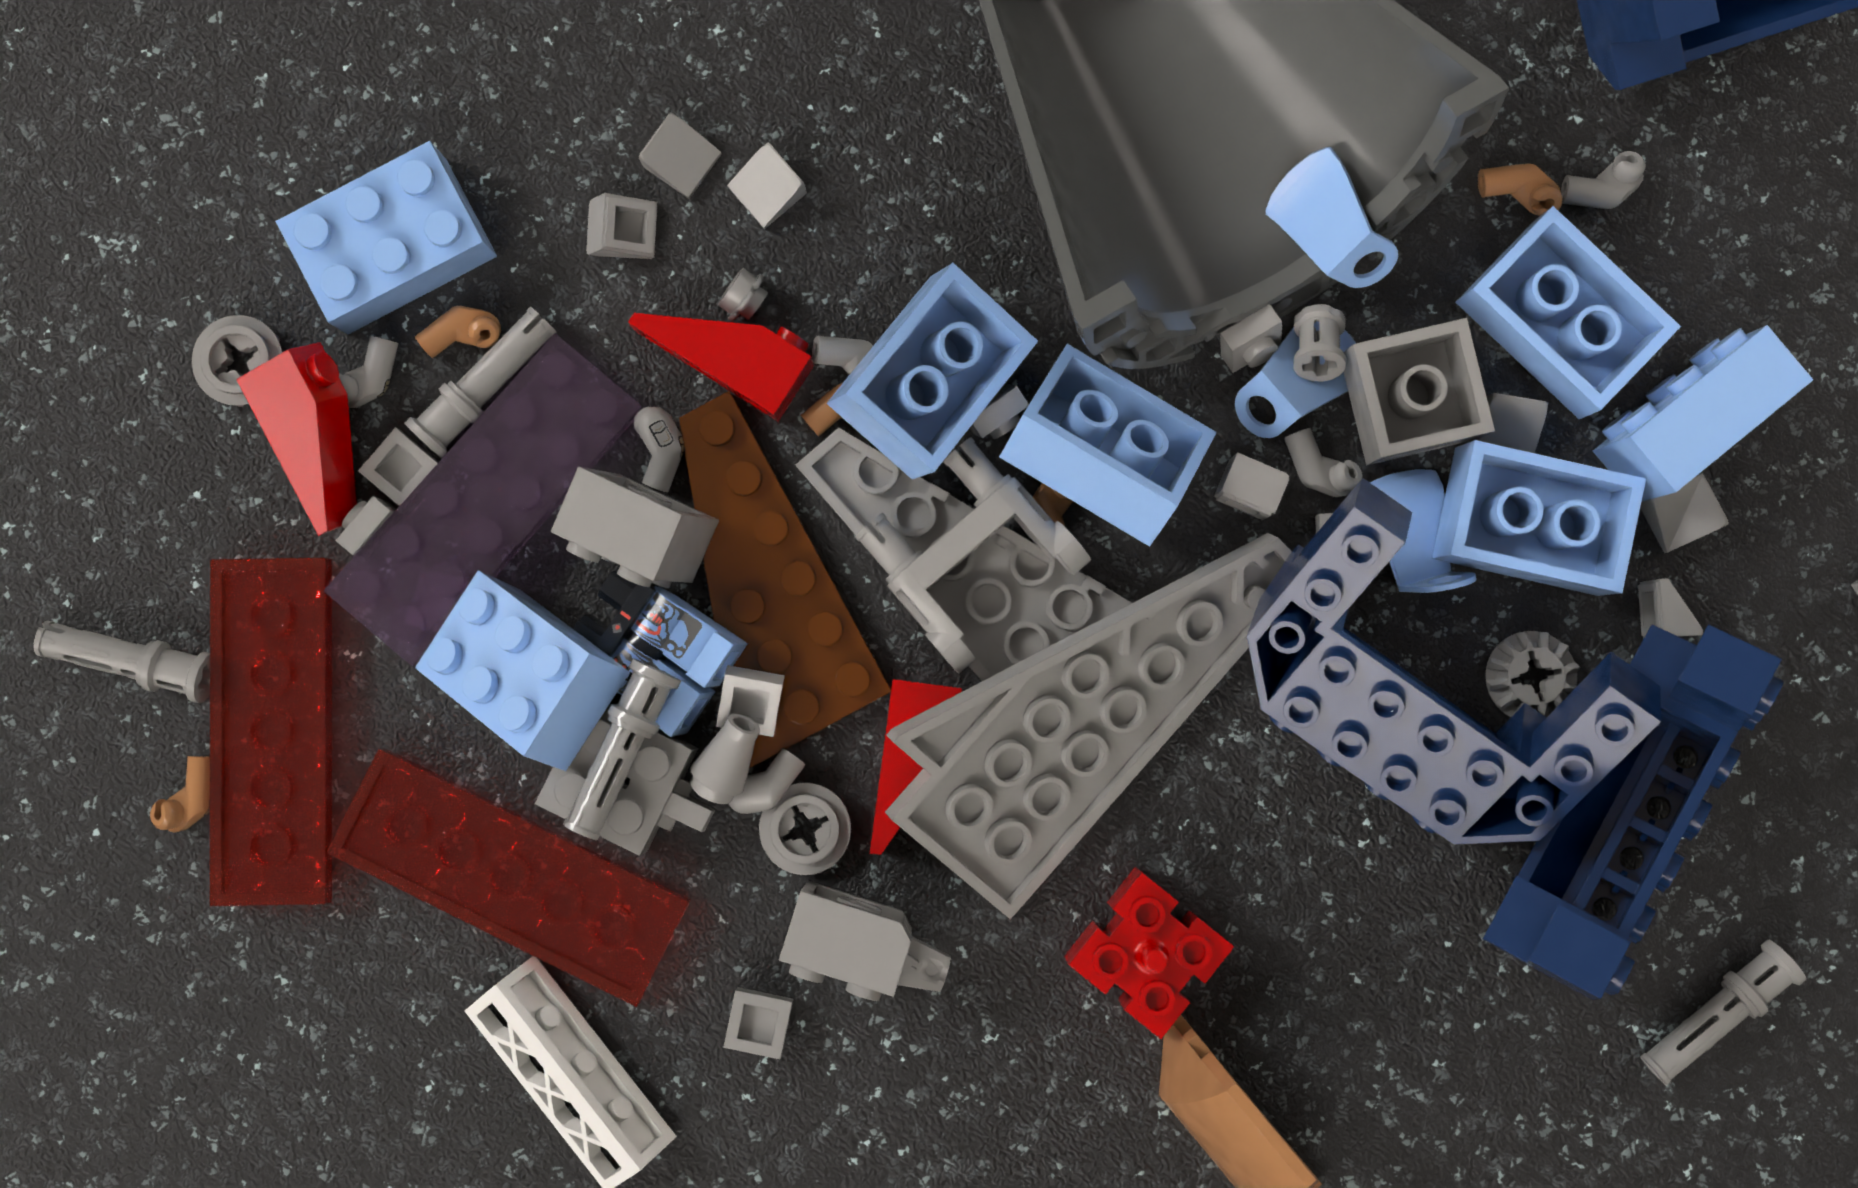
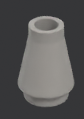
[690,714,760,804]

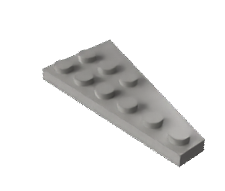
[795,428,1132,682]

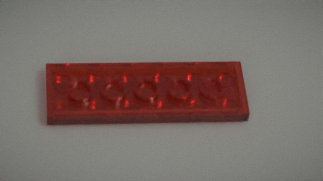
[210,558,332,906]
[326,748,691,1007]

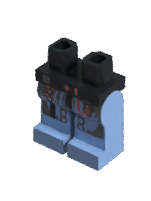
[573,571,748,737]

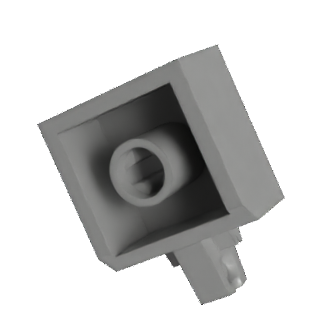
[535,704,715,856]
[779,881,951,1001]

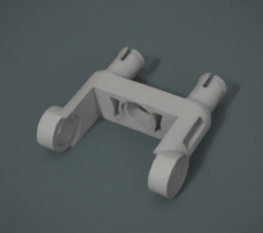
[855,437,1091,674]

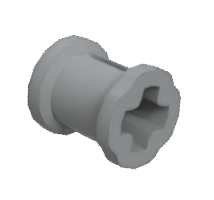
[1293,304,1346,382]

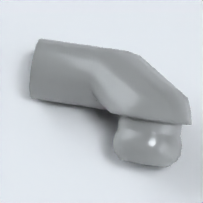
[1561,151,1646,209]
[1284,428,1362,497]
[728,748,805,814]

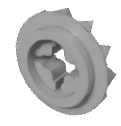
[192,315,282,407]
[1485,631,1580,718]
[759,782,851,875]

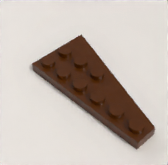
[679,391,891,769]

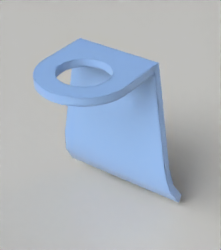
[1265,147,1398,288]
[1235,321,1356,438]
[1370,469,1477,593]

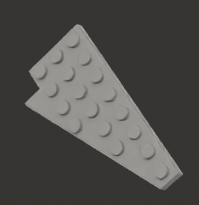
[885,533,1292,920]

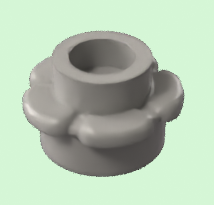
[717,268,768,321]

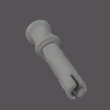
[404,306,557,459]
[34,620,218,704]
[563,658,681,840]
[1640,939,1806,1086]

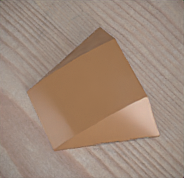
[1159,1015,1322,1188]

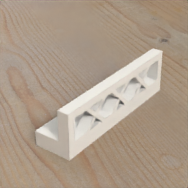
[465,955,677,1188]

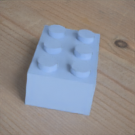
[275,141,497,335]
[1455,206,1681,419]
[826,263,1038,479]
[1593,325,1813,502]
[999,344,1217,547]
[1432,440,1646,596]
[415,570,630,771]

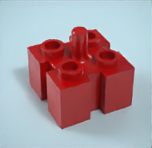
[1064,867,1234,1039]

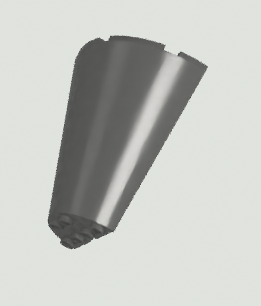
[978,0,1509,369]

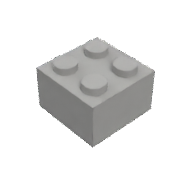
[1343,318,1495,466]
[551,466,719,588]

